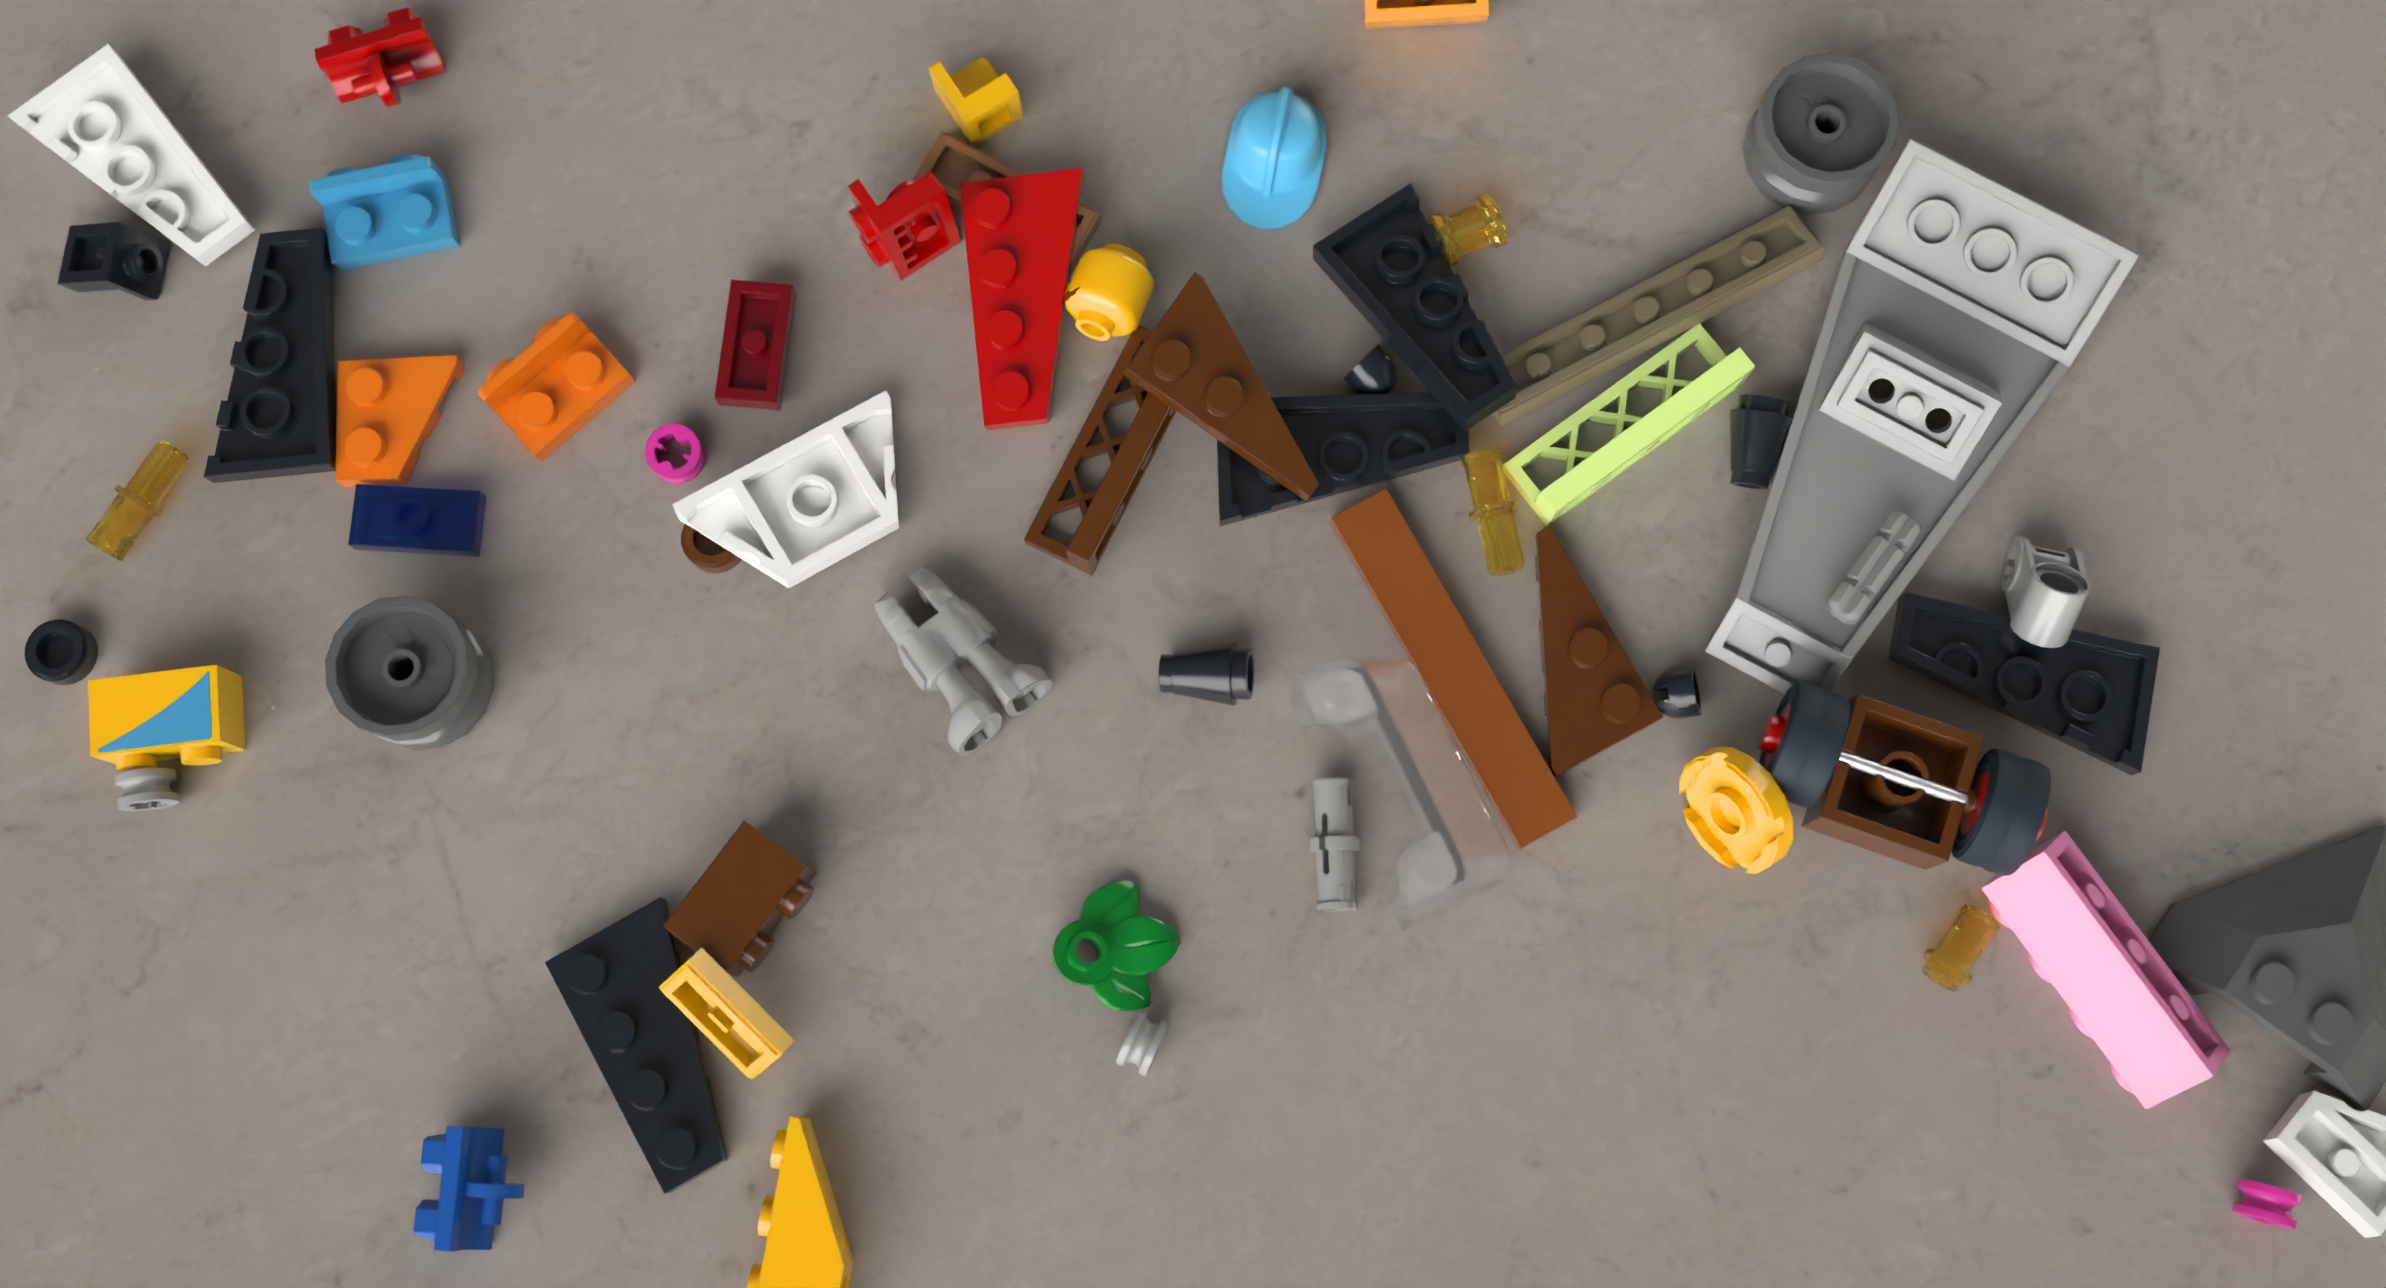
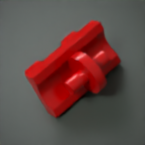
[314,7,446,107]

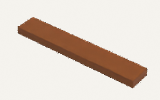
[1330,488,1577,850]

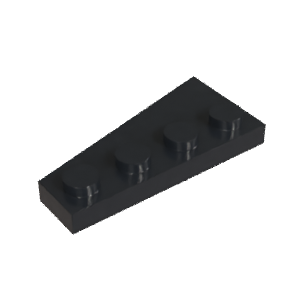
[1313,183,1517,431]
[204,228,337,483]
[1888,593,2160,775]

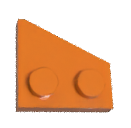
[335,355,464,487]

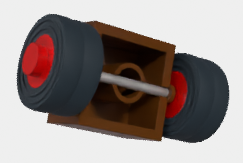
[1758,681,2051,876]

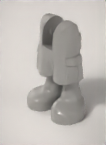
[874,566,1053,756]

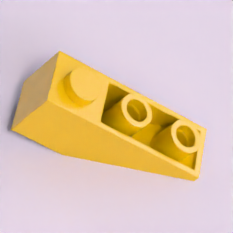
[746,1117,854,1288]

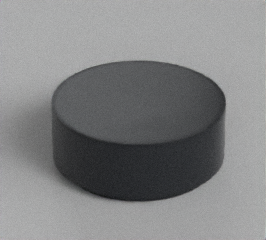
[25,619,98,685]

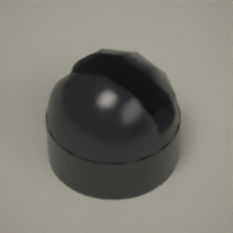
[1343,344,1397,394]
[1652,665,1701,718]

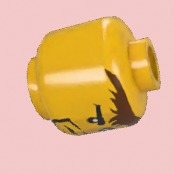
[1064,243,1154,341]

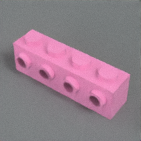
[1981,831,2231,1109]

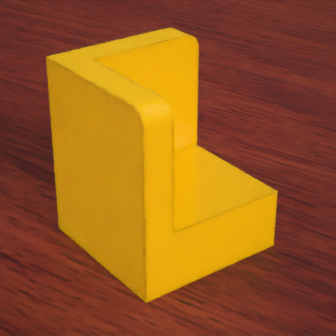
[928,57,1023,147]

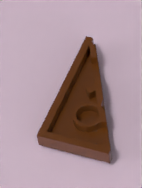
[1124,272,1319,501]
[1535,526,1663,778]

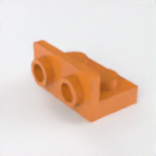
[477,311,635,462]

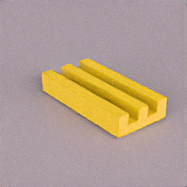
[659,947,795,1080]

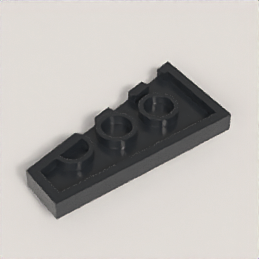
[1217,392,1470,526]
[545,897,728,1194]

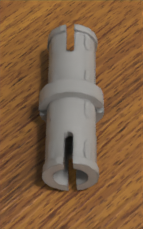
[1309,778,1361,912]

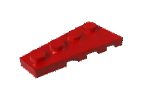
[960,168,1085,430]

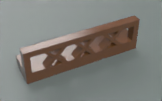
[1024,325,1177,576]

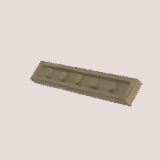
[1492,204,1825,427]

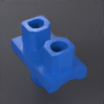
[413,1126,525,1252]

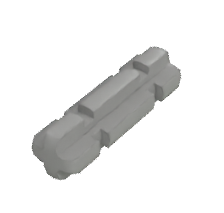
[1826,511,1921,625]

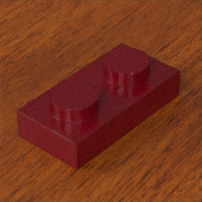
[714,279,797,411]

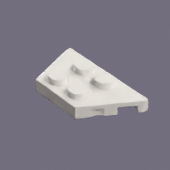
[672,390,899,588]

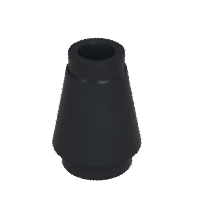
[1730,394,1793,490]
[1159,642,1254,706]

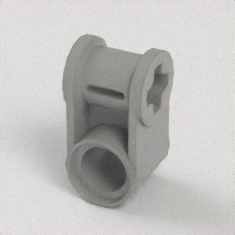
[2001,536,2091,648]

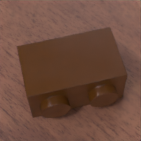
[663,820,816,977]

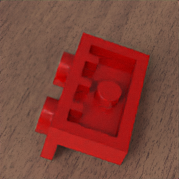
[847,171,961,281]

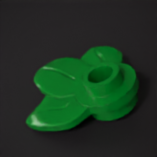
[1052,880,1180,1011]

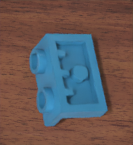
[309,154,460,271]

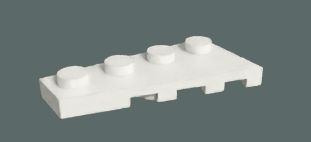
[8,44,255,267]

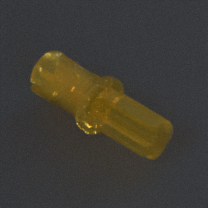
[85,441,189,561]
[1461,448,1525,576]

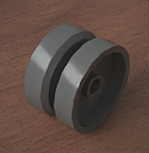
[1743,53,1900,215]
[325,595,494,750]

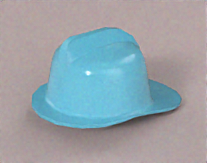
[1222,86,1327,229]

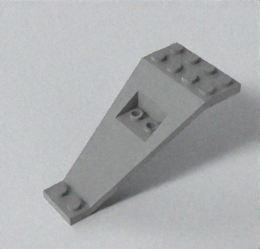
[1705,138,2139,694]

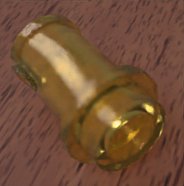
[1922,904,2001,992]

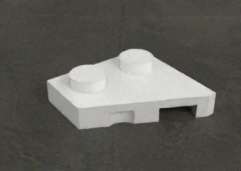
[2263,1091,2386,1238]

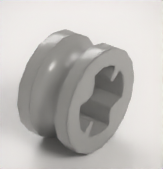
[115,767,179,811]
[1116,1010,1170,1077]

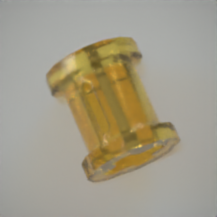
[1428,193,1507,267]

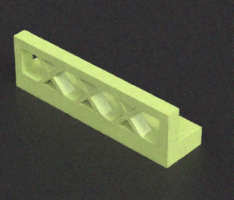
[1501,324,1756,527]

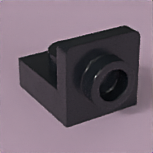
[57,222,169,301]

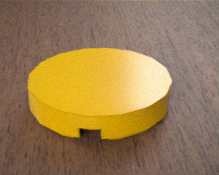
[1679,747,1793,874]

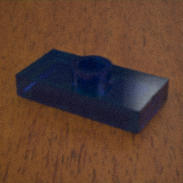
[348,484,487,557]

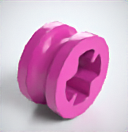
[645,423,707,484]
[2232,1179,2303,1230]

